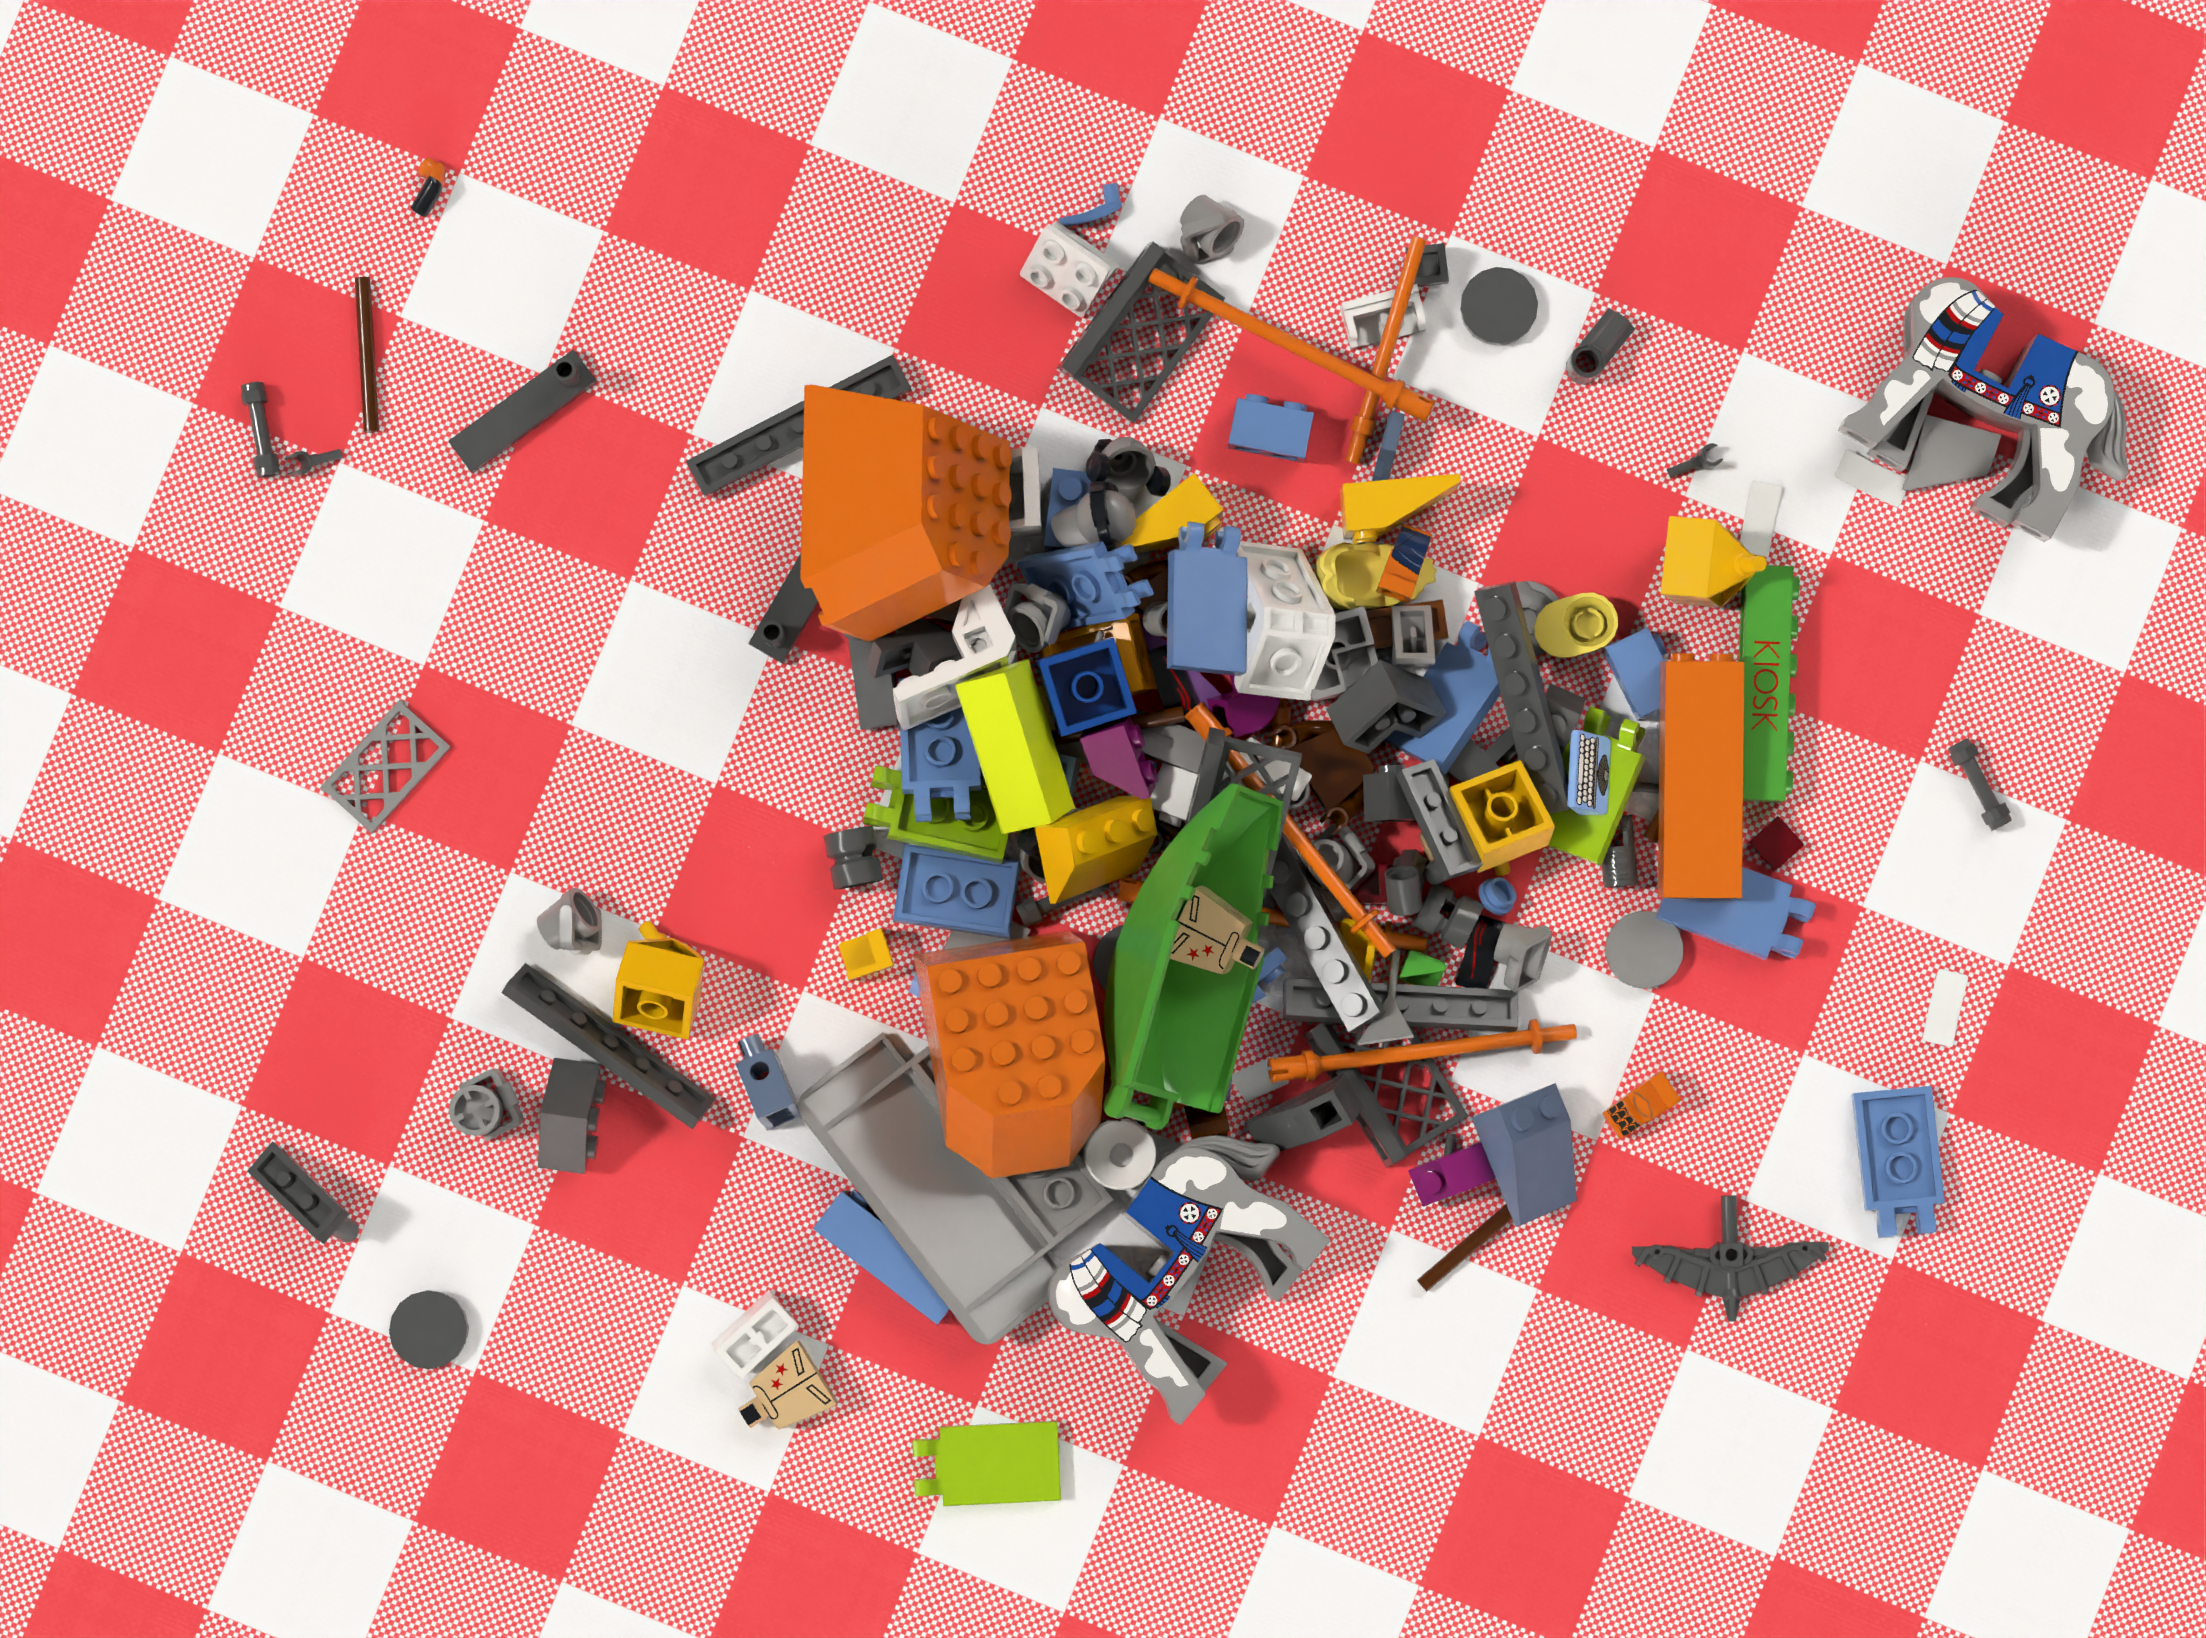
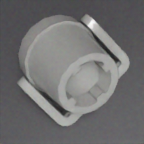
[1180,195,1244,264]
[1003,583,1071,653]
[1306,823,1375,893]
[537,888,602,955]
[1494,923,1552,993]

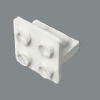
[1020,220,1119,317]

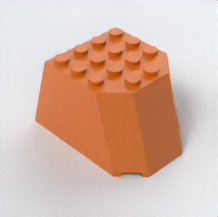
[800,384,1012,641]
[913,930,1105,1179]

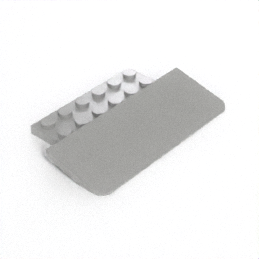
[798,1032,1113,1345]

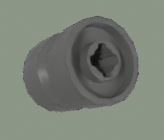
[823,826,883,890]
[1412,884,1484,950]

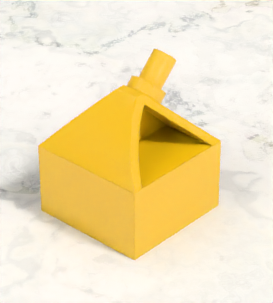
[1660,516,1767,608]
[1449,760,1555,876]
[612,921,704,1040]

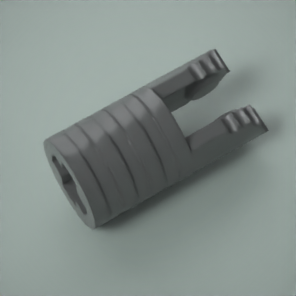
[1602,814,1639,888]

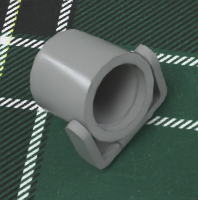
[449,1068,523,1142]

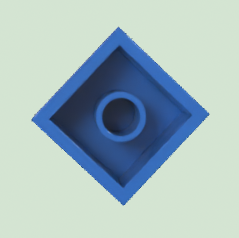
[1035,637,1137,736]

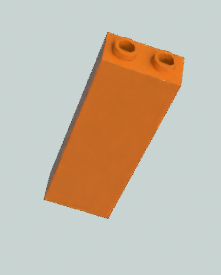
[1658,653,1744,898]

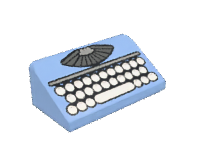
[1567,730,1611,815]

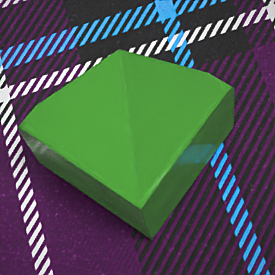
[1398,950,1447,986]

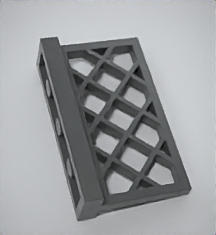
[1057,241,1225,423]
[1184,727,1302,898]
[1303,1023,1468,1168]

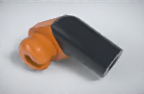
[410,158,446,217]

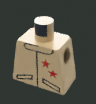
[1170,885,1265,975]
[738,1340,839,1430]

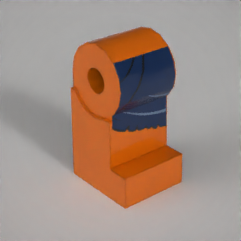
[1376,524,1432,604]

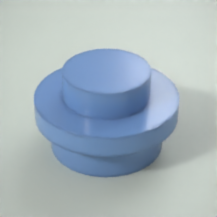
[1479,877,1516,916]

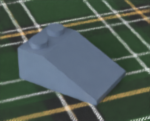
[1471,1083,1577,1227]

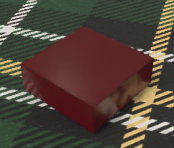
[1748,816,1804,871]

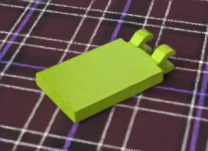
[1548,706,1646,866]
[863,766,1009,864]
[912,1421,1061,1506]

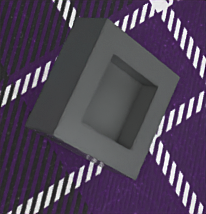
[1405,243,1449,287]

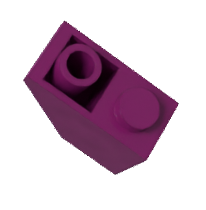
[1080,715,1158,799]

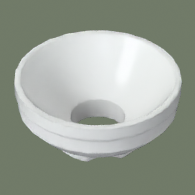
[1084,1119,1156,1190]

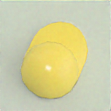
[1534,593,1618,658]

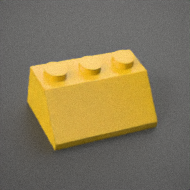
[1035,796,1158,904]

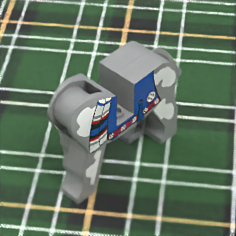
[1838,277,2129,542]
[1048,1135,1331,1425]

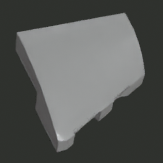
[1902,415,2001,492]
[1311,606,1378,702]

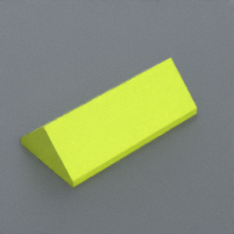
[955,659,1075,834]

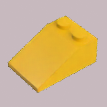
[1120,473,1224,554]
[1339,473,1461,544]

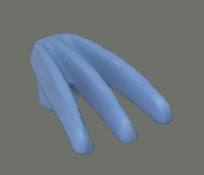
[1058,183,1123,226]

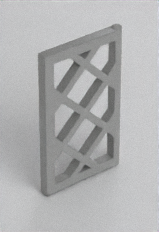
[320,700,451,834]

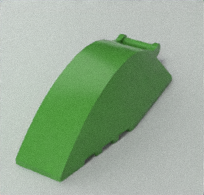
[1103,783,1283,1130]

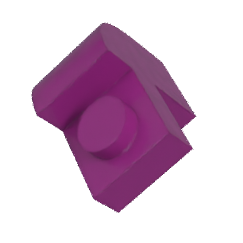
[1207,675,1280,738]
[1408,1141,1496,1207]

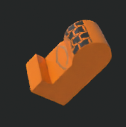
[1602,1071,1682,1139]

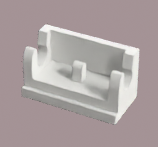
[1340,284,1426,350]
[712,1290,799,1379]

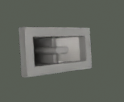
[1392,605,1436,667]

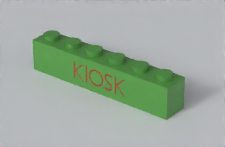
[1738,565,1800,803]

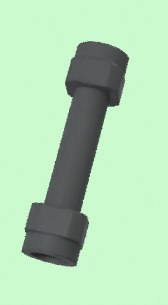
[241,382,280,478]
[1948,737,2012,831]
[1016,883,1110,928]

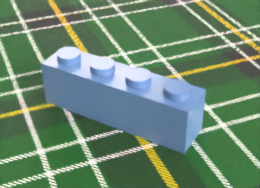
[813,1189,949,1325]

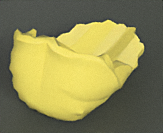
[1315,542,1437,611]

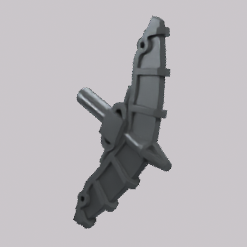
[1632,1195,1829,1322]

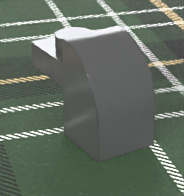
[867,619,962,678]
[1447,727,1517,784]

